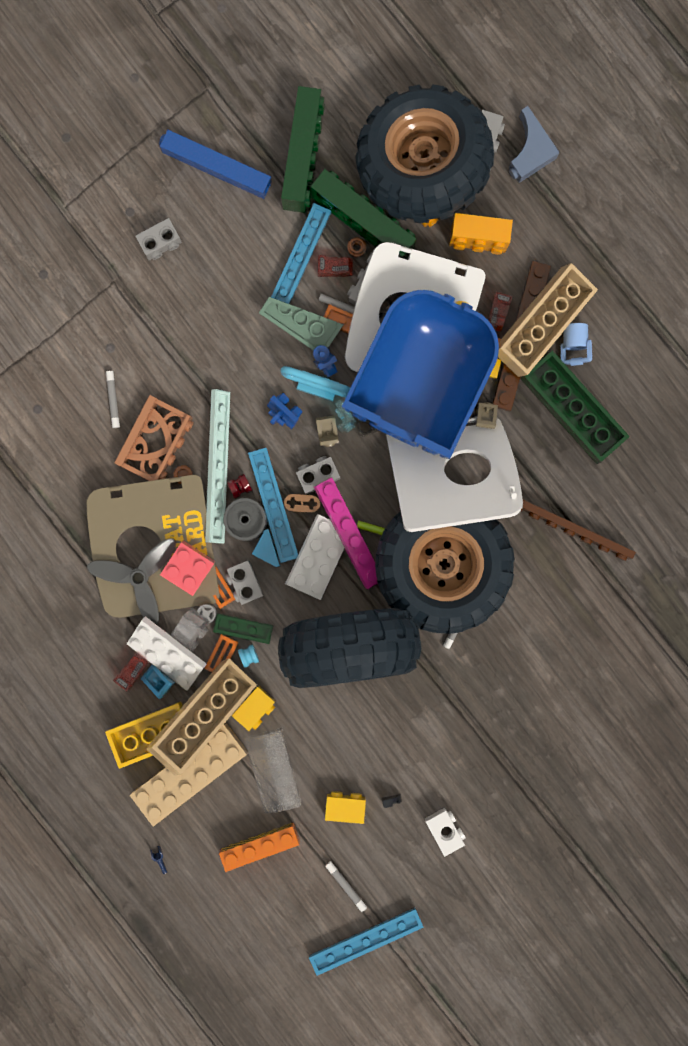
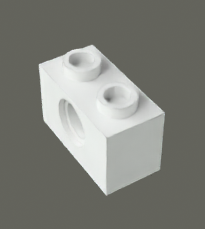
[425,807,465,857]

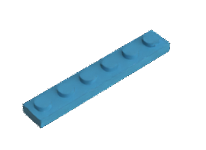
[271,203,331,304]
[248,448,298,563]
[309,908,424,976]

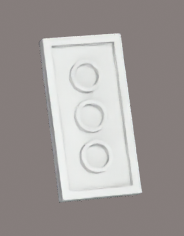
[285,514,344,600]
[127,616,206,691]

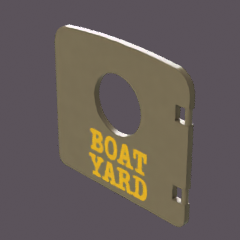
[87,475,220,618]

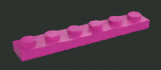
[314,478,378,589]

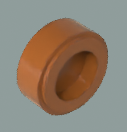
[173,465,193,485]

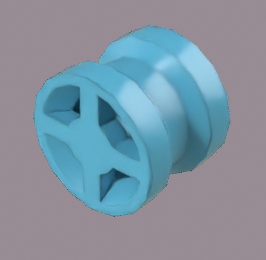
[238,644,259,667]

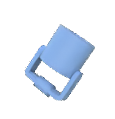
[561,323,592,366]

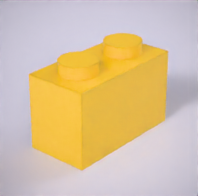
[232,686,276,731]
[325,791,366,824]

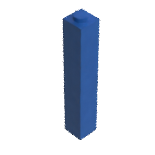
[159,130,272,199]

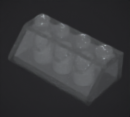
[245,728,302,813]

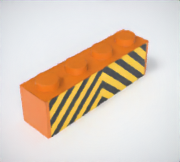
[219,822,300,872]

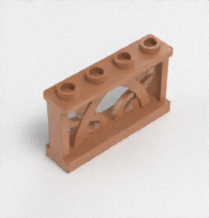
[115,395,194,481]

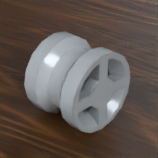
[196,604,217,623]

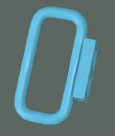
[280,366,350,401]

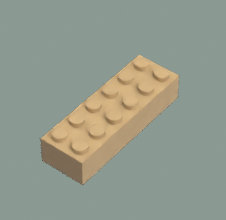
[498,263,598,377]
[146,659,257,775]
[130,722,248,826]

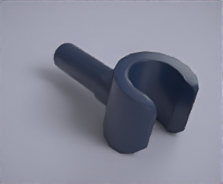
[150,846,167,874]

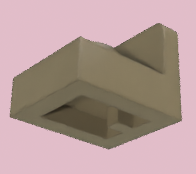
[476,402,498,429]

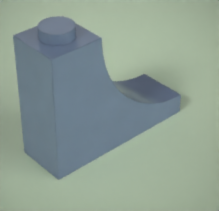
[509,106,559,183]

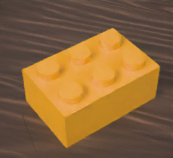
[449,213,513,255]

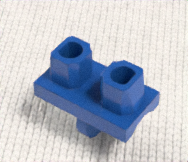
[313,345,338,377]
[267,393,302,429]

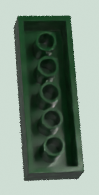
[281,86,325,213]
[311,169,416,259]
[521,350,630,464]

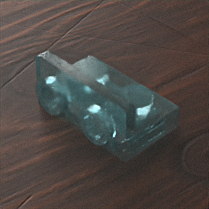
[334,400,357,433]

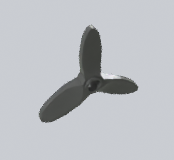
[87,538,176,625]

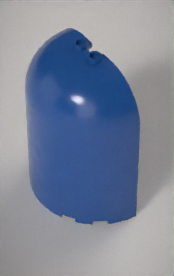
[342,290,499,459]

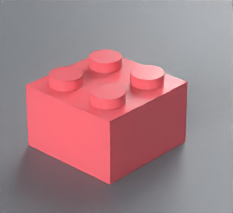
[160,541,215,596]

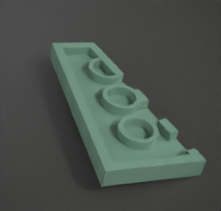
[259,296,344,350]

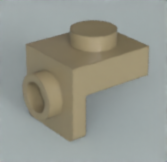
[316,415,339,447]

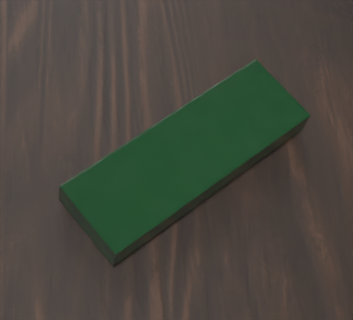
[213,613,274,644]

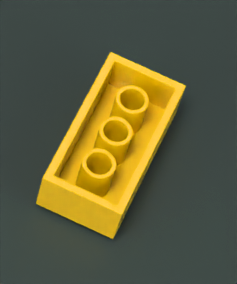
[105,701,183,769]

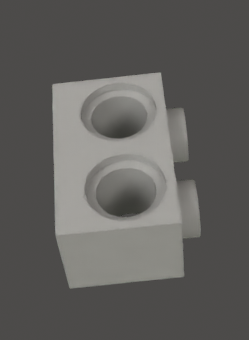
[136,218,182,260]
[296,456,340,495]
[225,560,264,605]

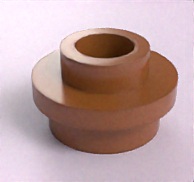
[347,238,366,257]

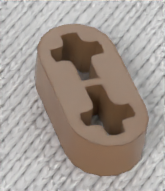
[284,494,320,513]

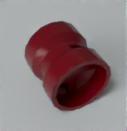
[227,474,252,499]

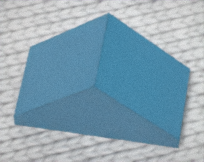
[252,529,280,567]
[141,664,176,699]

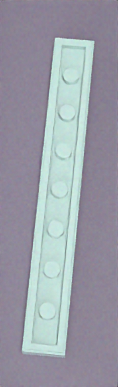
[205,389,230,544]

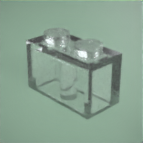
[170,608,210,652]

